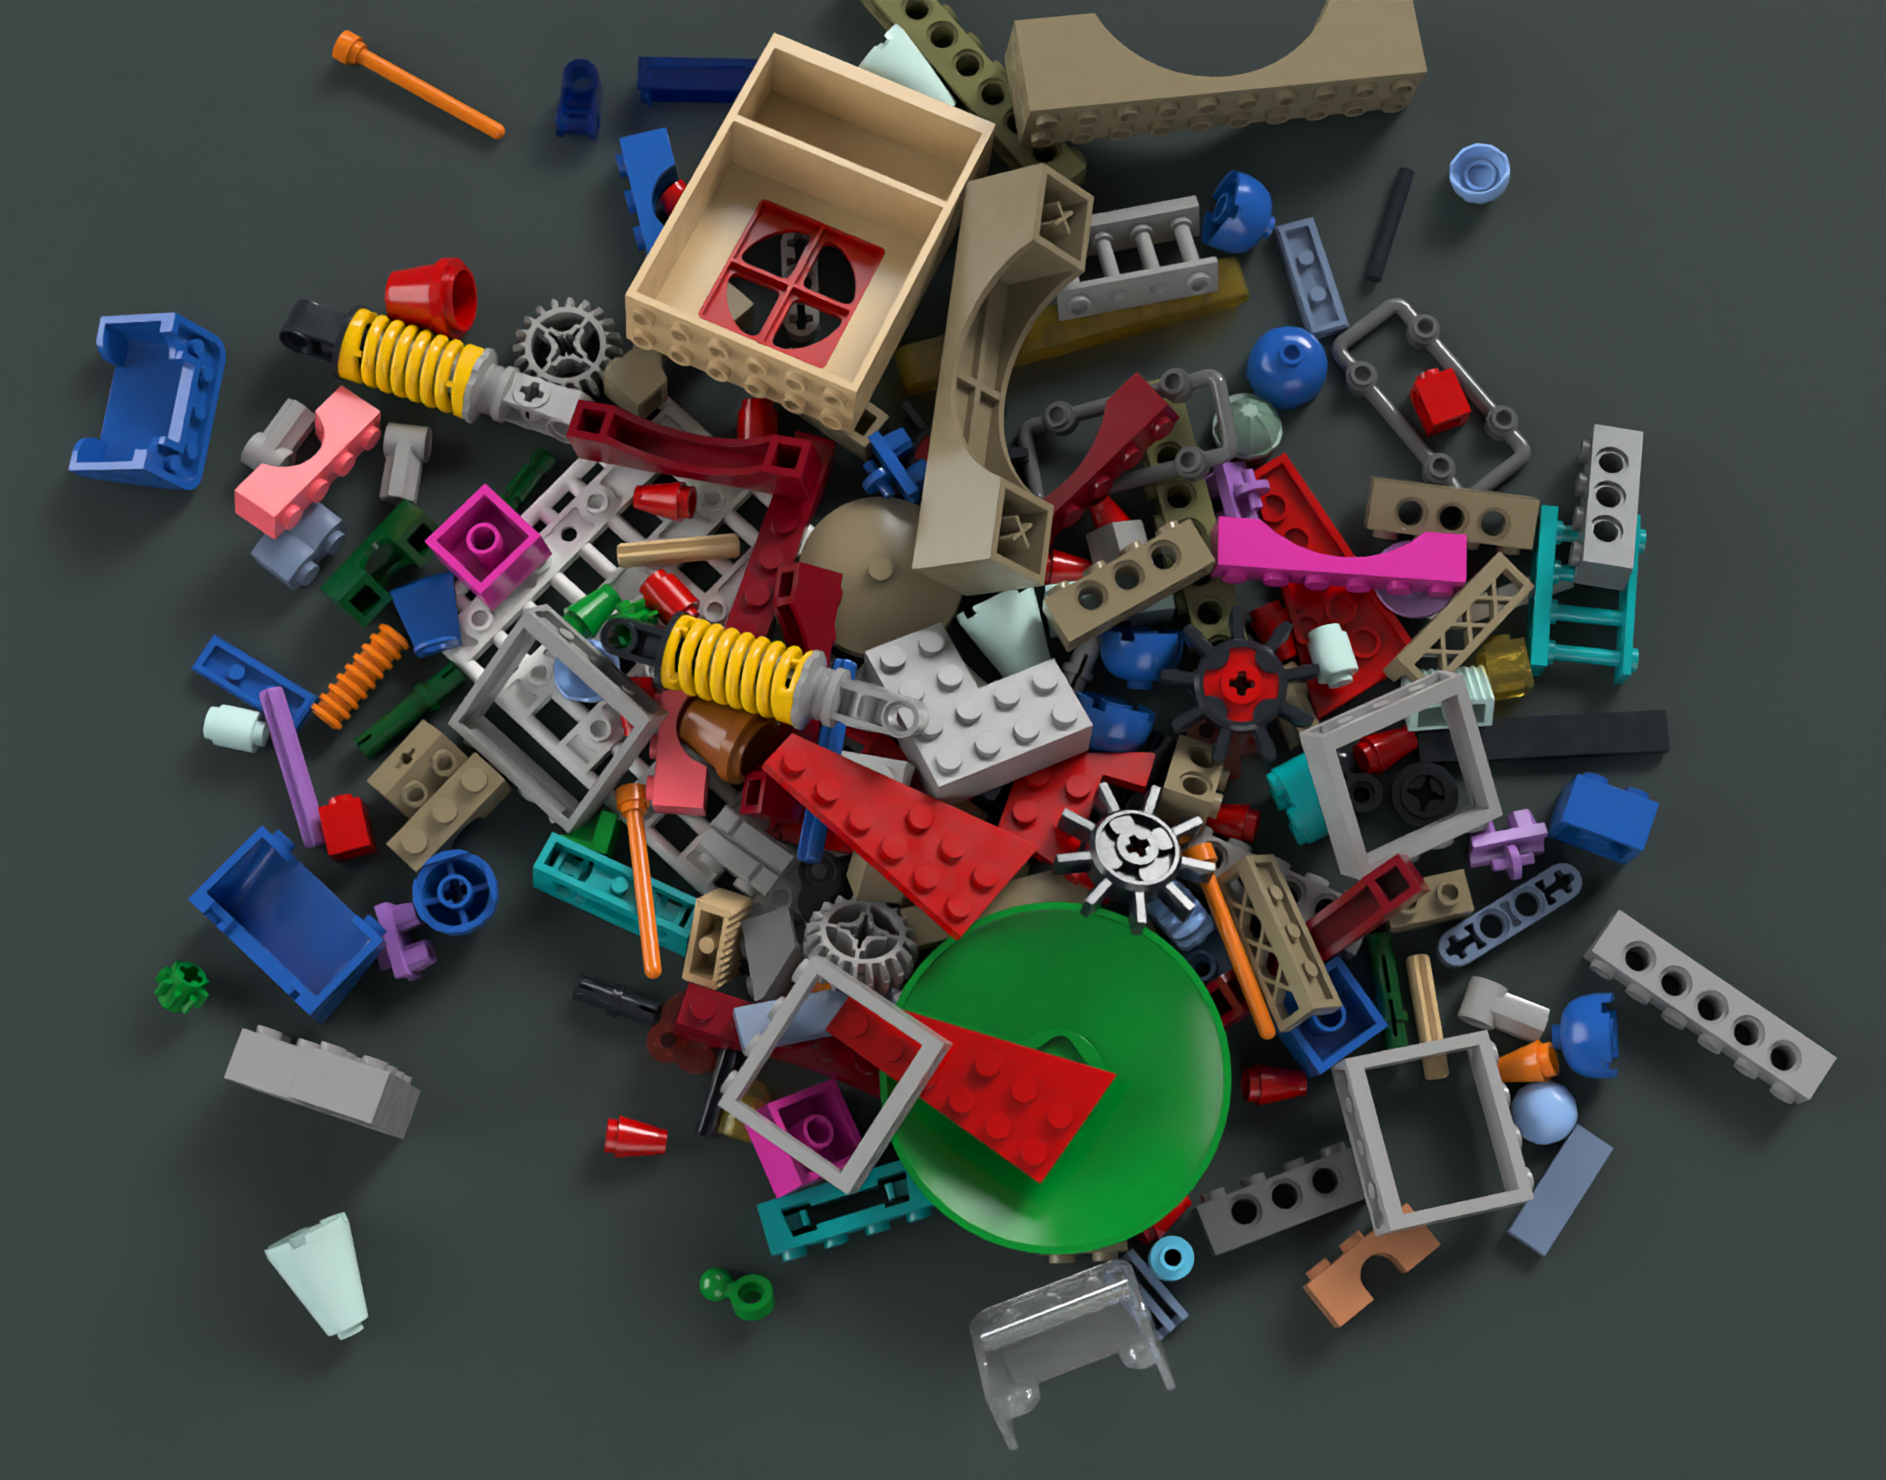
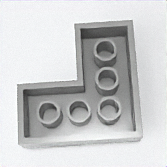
[863,622,1093,806]
[224,1025,421,1139]

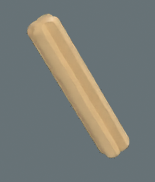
[617,533,740,568]
[1406,954,1449,1080]

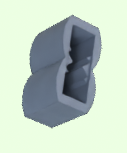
[251,502,348,591]

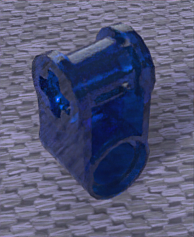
[555,59,603,141]

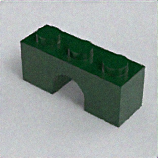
[319,499,439,628]

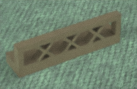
[1382,551,1535,682]
[1216,854,1343,1033]

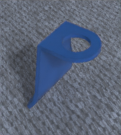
[390,571,462,659]

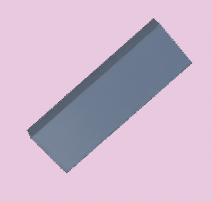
[1273,217,1349,339]
[1506,1124,1614,1256]

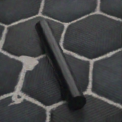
[1365,168,1414,283]

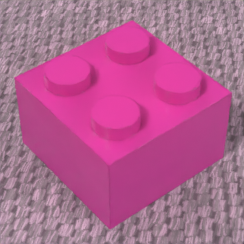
[425,484,552,611]
[744,1078,862,1199]

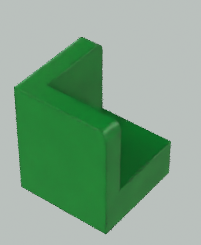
[560,810,622,859]

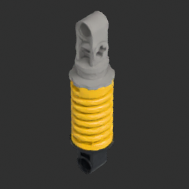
[279,299,594,444]
[600,611,929,738]

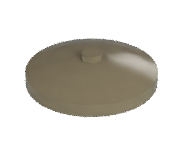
[799,497,962,659]

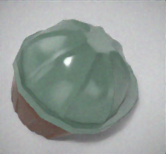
[1212,393,1283,469]

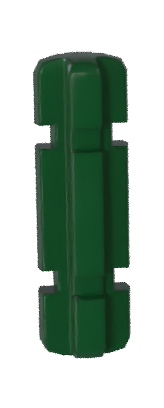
[499,448,556,513]

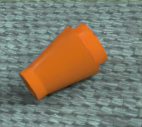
[1497,1040,1559,1083]

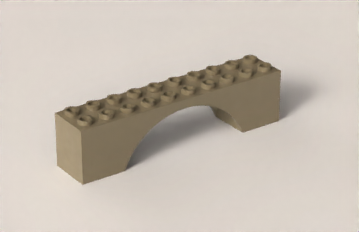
[1004,0,1427,148]
[912,163,1094,596]

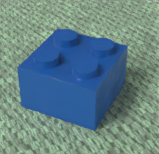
[1547,772,1659,866]
[1266,955,1388,1079]

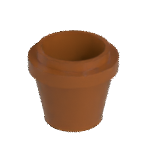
[679,696,778,785]

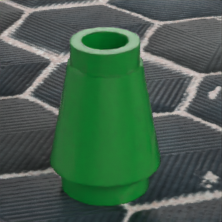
[562,584,622,640]

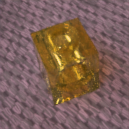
[1476,634,1535,701]

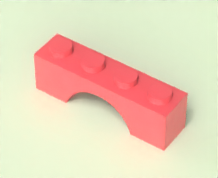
[234,385,382,540]
[646,690,710,816]

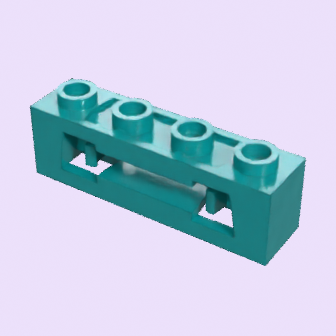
[533,832,697,957]
[757,1160,936,1262]

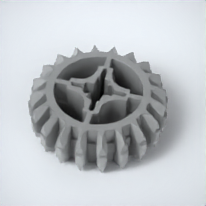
[512,297,623,399]
[803,895,919,996]

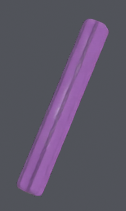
[259,687,326,848]

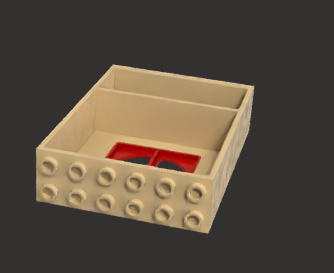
[625,33,996,434]

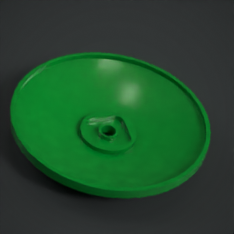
[879,902,1232,1255]

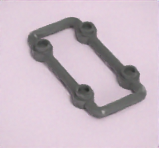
[1331,298,1531,491]
[1017,368,1238,512]

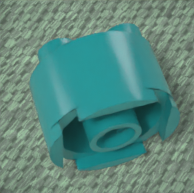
[1266,753,1329,846]

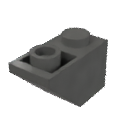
[740,907,806,1003]

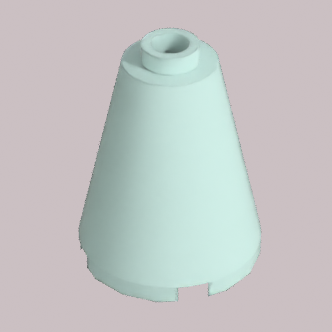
[858,24,957,107]
[955,587,1051,678]
[264,1212,368,1340]

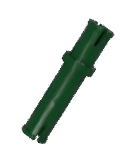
[353,661,468,760]
[1365,932,1409,1051]

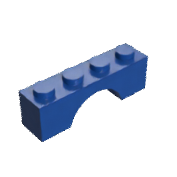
[615,127,679,255]

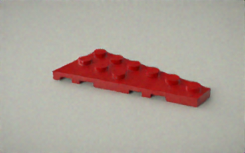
[1253,453,1412,721]
[761,733,1039,941]
[825,996,1117,1184]

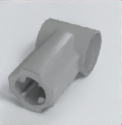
[241,398,315,470]
[379,422,432,506]
[1457,976,1550,1043]

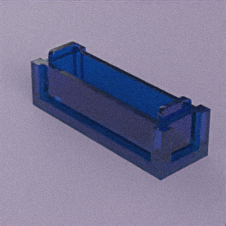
[637,57,758,106]

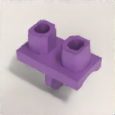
[1205,461,1270,521]
[1467,809,1548,880]
[374,902,437,981]

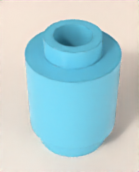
[1148,1236,1194,1282]

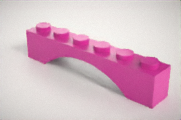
[1210,516,1467,599]

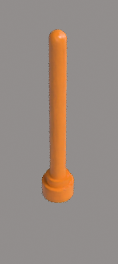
[332,30,505,139]
[615,783,662,979]
[1182,842,1276,1040]

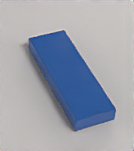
[191,634,320,734]

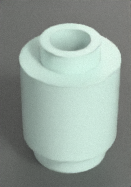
[1307,623,1359,689]
[203,704,270,753]

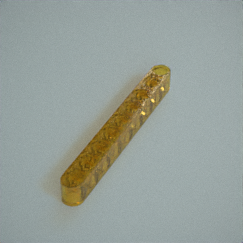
[894,257,1250,395]

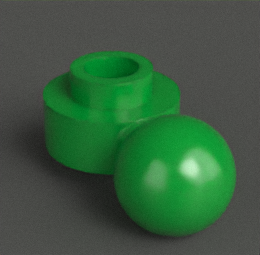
[699,1267,775,1321]

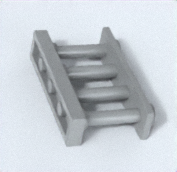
[1056,195,1218,321]

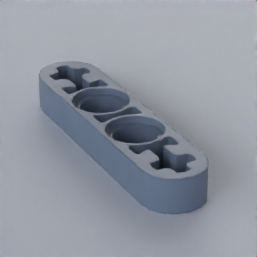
[1436,863,1582,969]

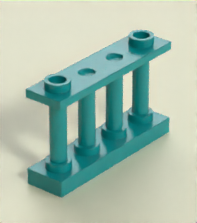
[1523,505,1646,685]

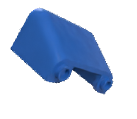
[68,312,226,490]
[188,825,387,1025]

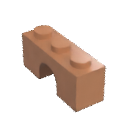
[1302,1203,1441,1328]

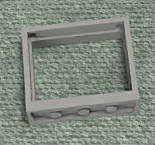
[448,604,669,833]
[1299,670,1503,880]
[717,955,953,1195]
[1331,1030,1534,1237]

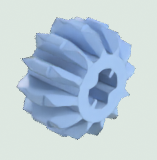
[1146,879,1214,952]

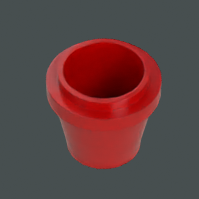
[385,257,478,340]

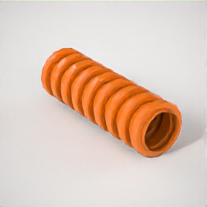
[310,624,410,730]

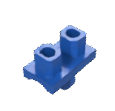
[862,428,927,505]

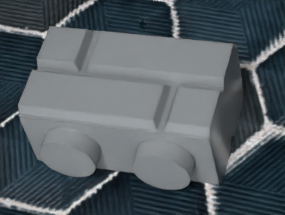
[696,805,795,899]

